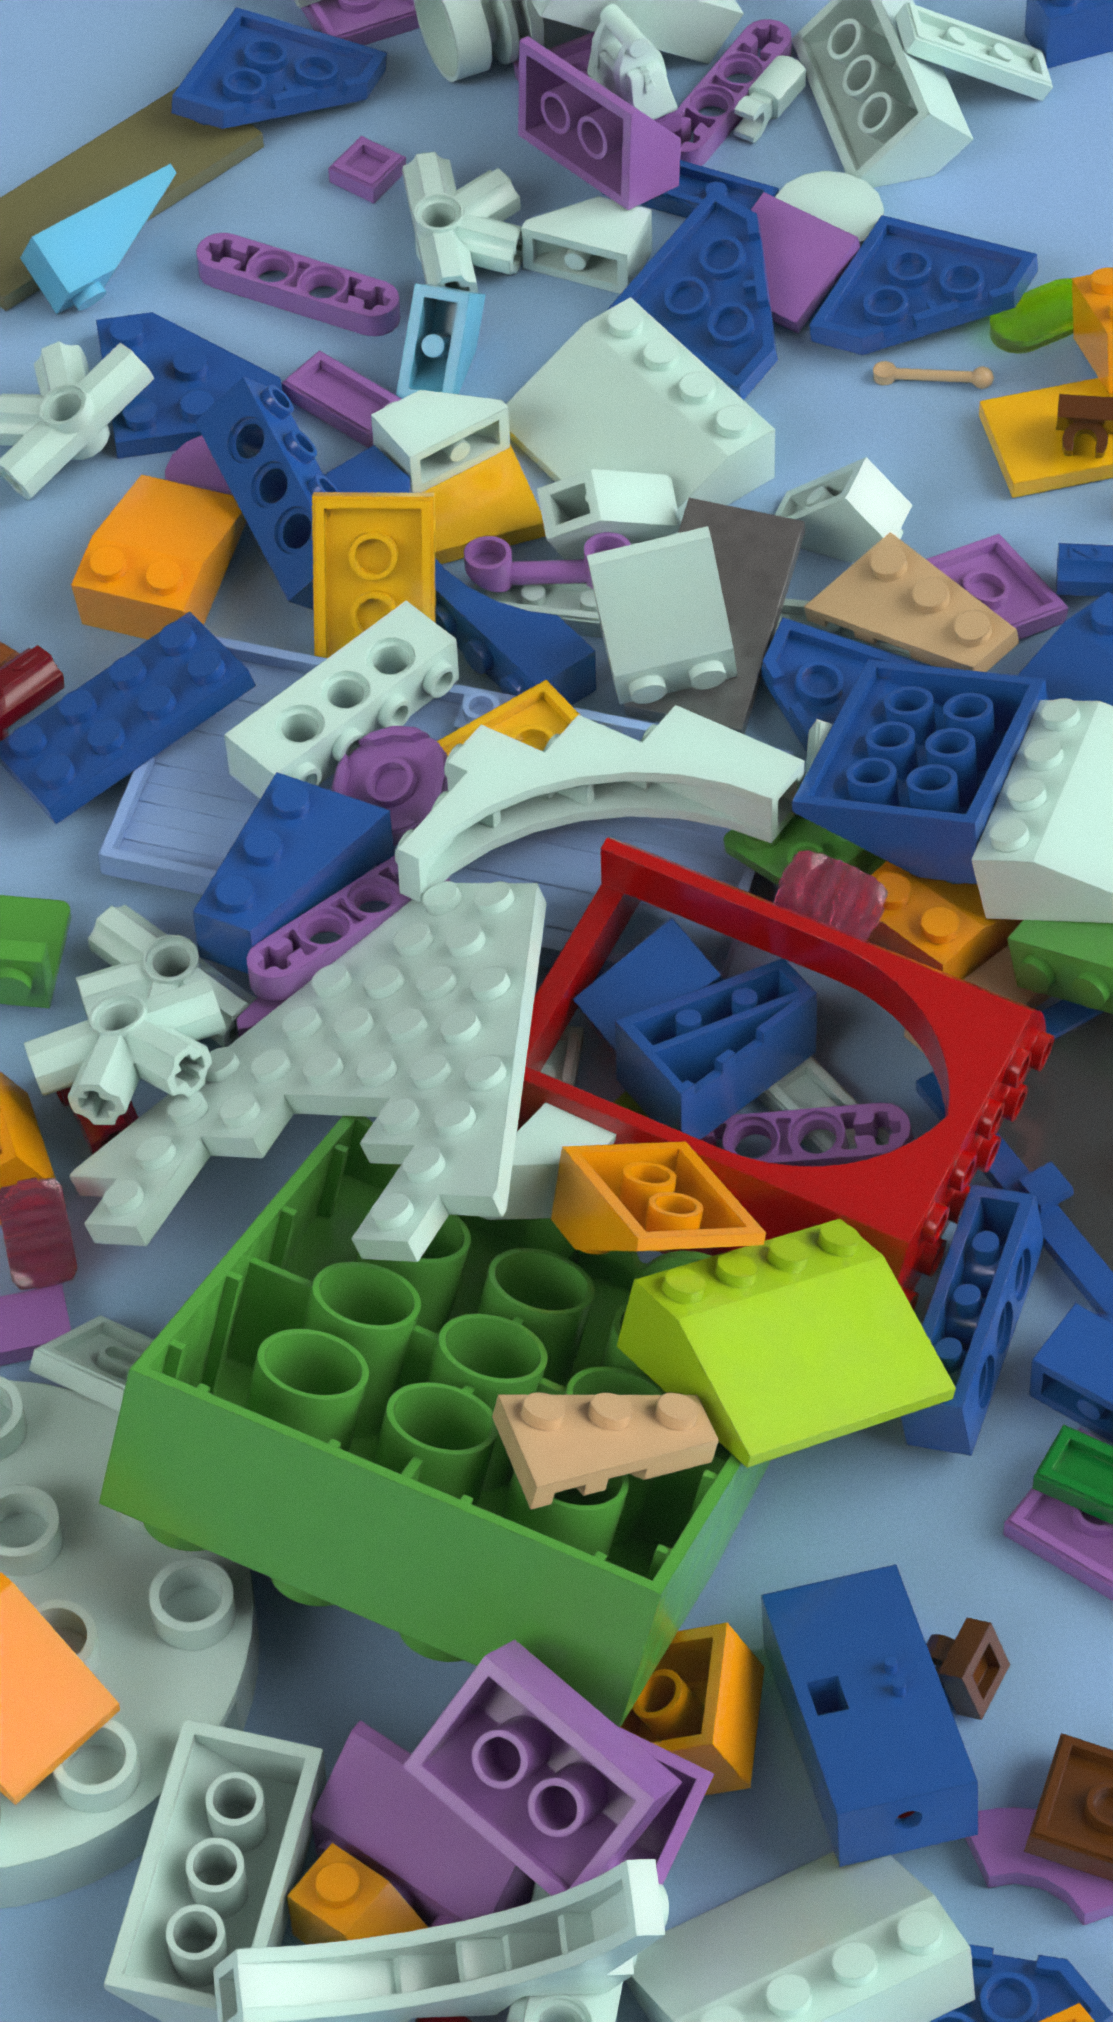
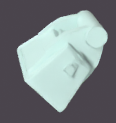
[587,4,678,120]

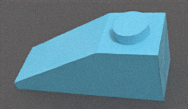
[20,163,177,314]

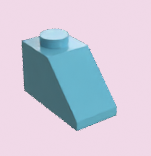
[396,283,486,399]

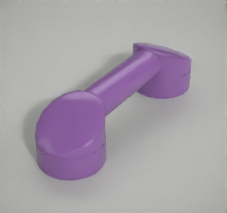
[464,532,631,593]

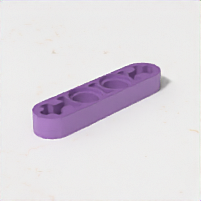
[674,19,792,166]
[196,233,401,337]
[246,855,450,1001]
[701,1102,914,1166]

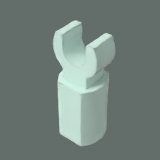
[734,55,806,143]

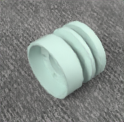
[414,0,545,82]

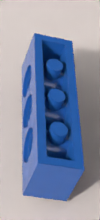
[195,377,339,610]
[901,1185,1044,1456]

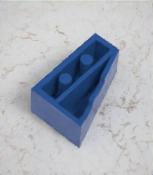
[192,772,394,974]
[615,958,817,1140]

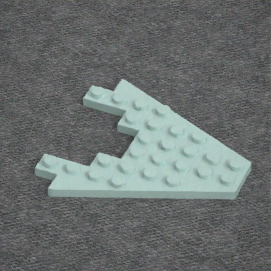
[69,881,547,1262]

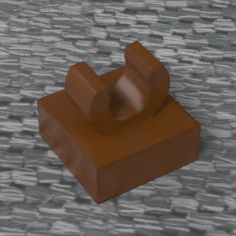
[1056,394,1113,458]
[926,1617,1010,1720]

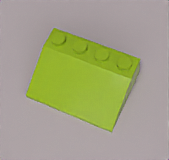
[616,1219,956,1468]

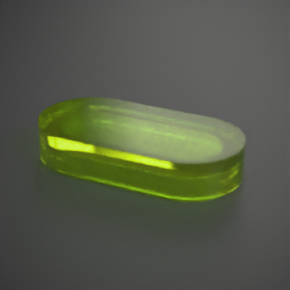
[989,278,1073,354]

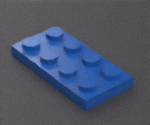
[0,611,256,824]

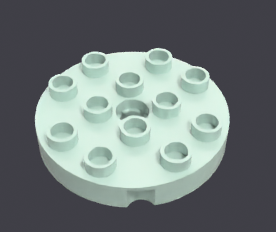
[0,1376,259,1909]

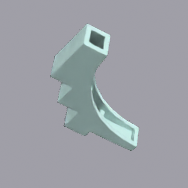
[395,705,805,903]
[213,1859,669,2022]

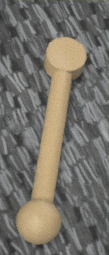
[873,361,994,389]

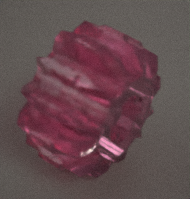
[774,850,888,940]
[0,1177,78,1290]

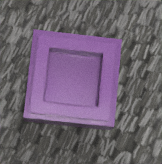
[328,136,406,203]

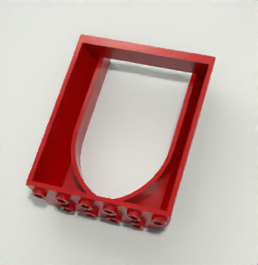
[517,837,1055,1311]

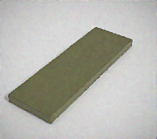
[0,86,264,311]

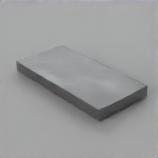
[624,498,805,734]

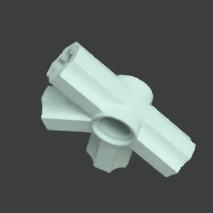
[402,152,523,293]
[0,341,154,500]
[75,905,256,1047]
[24,977,227,1125]

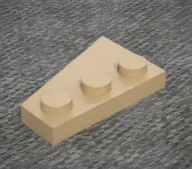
[804,532,1019,672]
[492,1392,719,1510]

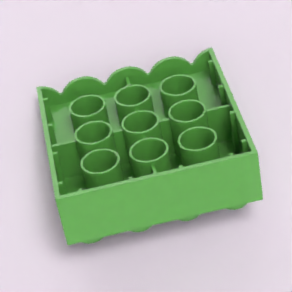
[99,1115,771,1727]

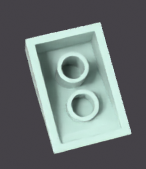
[587,526,738,705]

